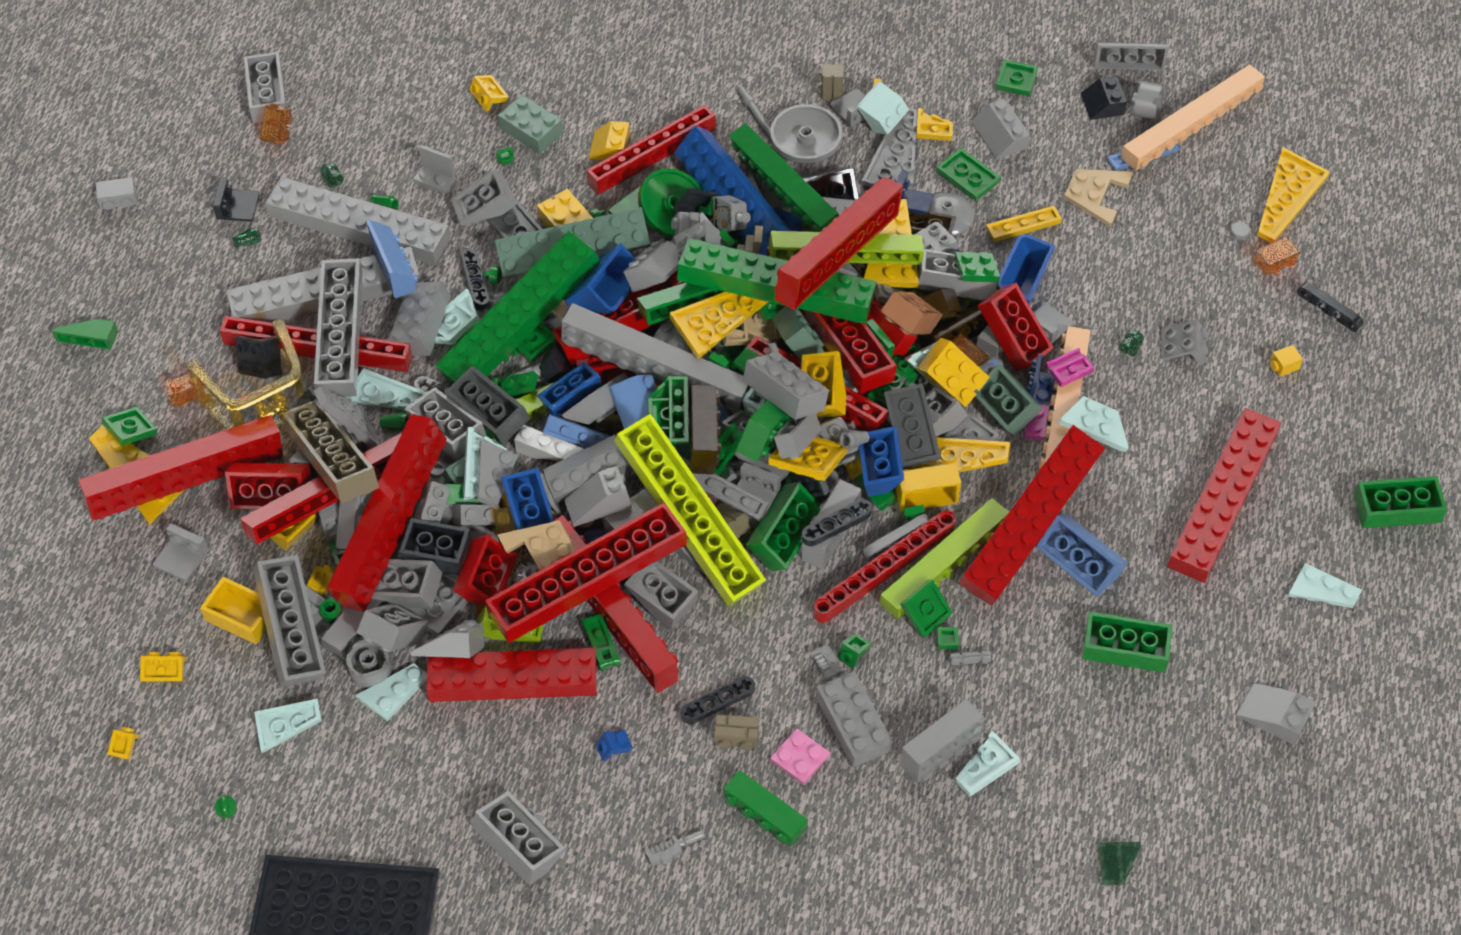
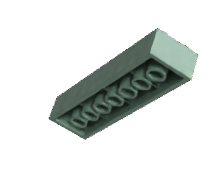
[495,207,650,279]

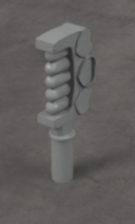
[810,645,841,681]
[644,830,705,866]

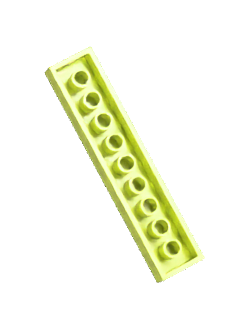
[614,413,766,607]

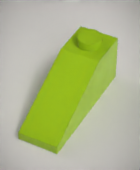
[476,606,543,644]

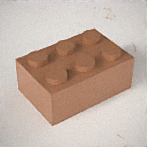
[881,292,943,335]

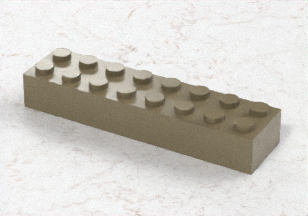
[282,400,379,504]

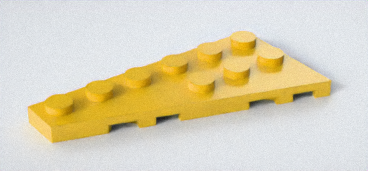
[1257,147,1330,244]
[864,199,919,288]
[669,292,768,359]
[89,425,184,525]
[903,437,1011,473]

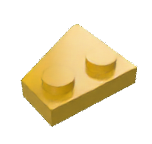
[916,108,953,141]

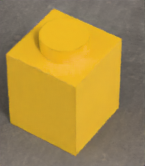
[1270,345,1303,377]

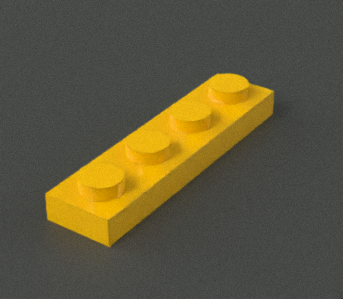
[986,205,1062,243]

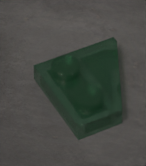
[1098,842,1141,886]

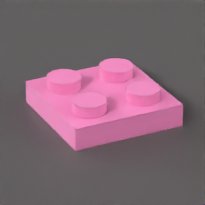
[770,729,830,785]

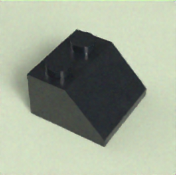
[1081,76,1127,120]

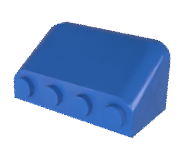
[996,234,1055,305]
[564,243,636,314]

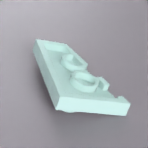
[356,663,427,721]
[254,699,322,753]
[956,731,1020,797]

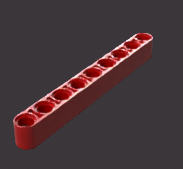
[813,510,956,623]

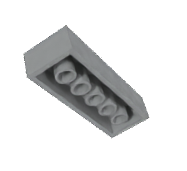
[253,555,326,687]

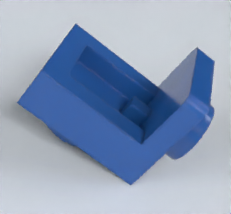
[595,730,633,761]

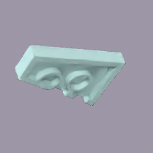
[1288,563,1362,608]

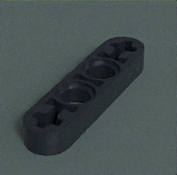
[460,249,489,310]
[1297,282,1364,332]
[802,499,872,547]
[681,676,755,724]

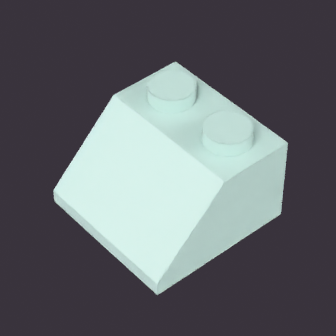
[857,82,909,135]

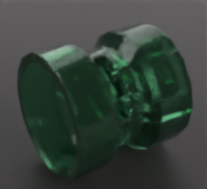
[320,163,344,188]
[1119,329,1144,356]

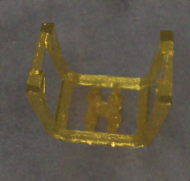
[187,319,306,430]

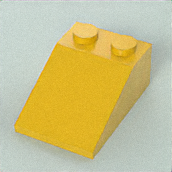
[801,351,846,418]

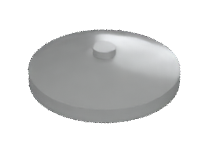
[770,104,842,163]

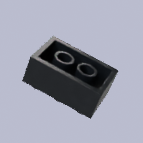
[399,518,472,575]

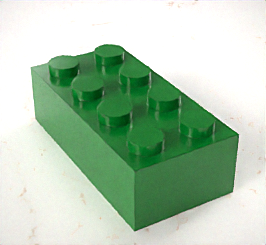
[736,400,791,462]
[1353,476,1447,528]
[746,482,821,571]
[1082,611,1172,673]

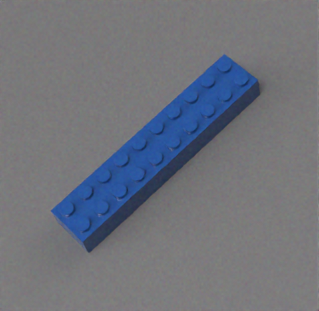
[674,125,791,256]

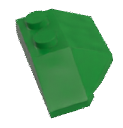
[648,376,689,444]

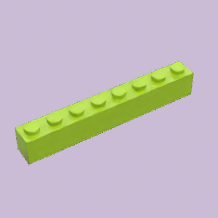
[768,231,924,265]
[880,498,1009,619]

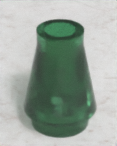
[232,227,262,248]

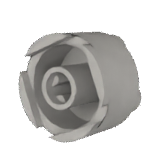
[1132,80,1165,120]
[346,640,392,688]

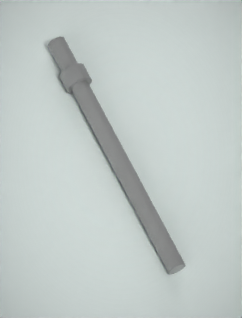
[738,86,793,164]

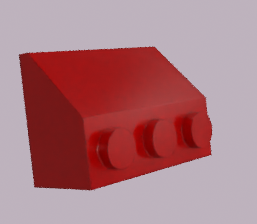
[452,534,517,606]

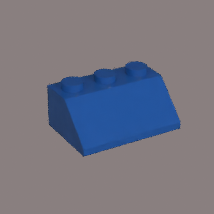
[537,362,602,417]
[859,426,905,497]
[501,468,554,530]

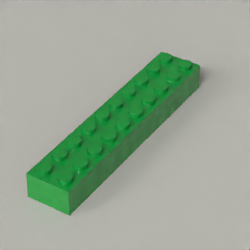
[729,123,839,232]
[436,231,600,384]
[677,238,876,324]

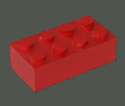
[977,283,1053,371]
[225,463,312,509]

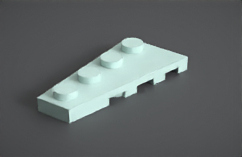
[345,368,427,410]

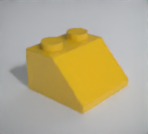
[589,121,630,161]

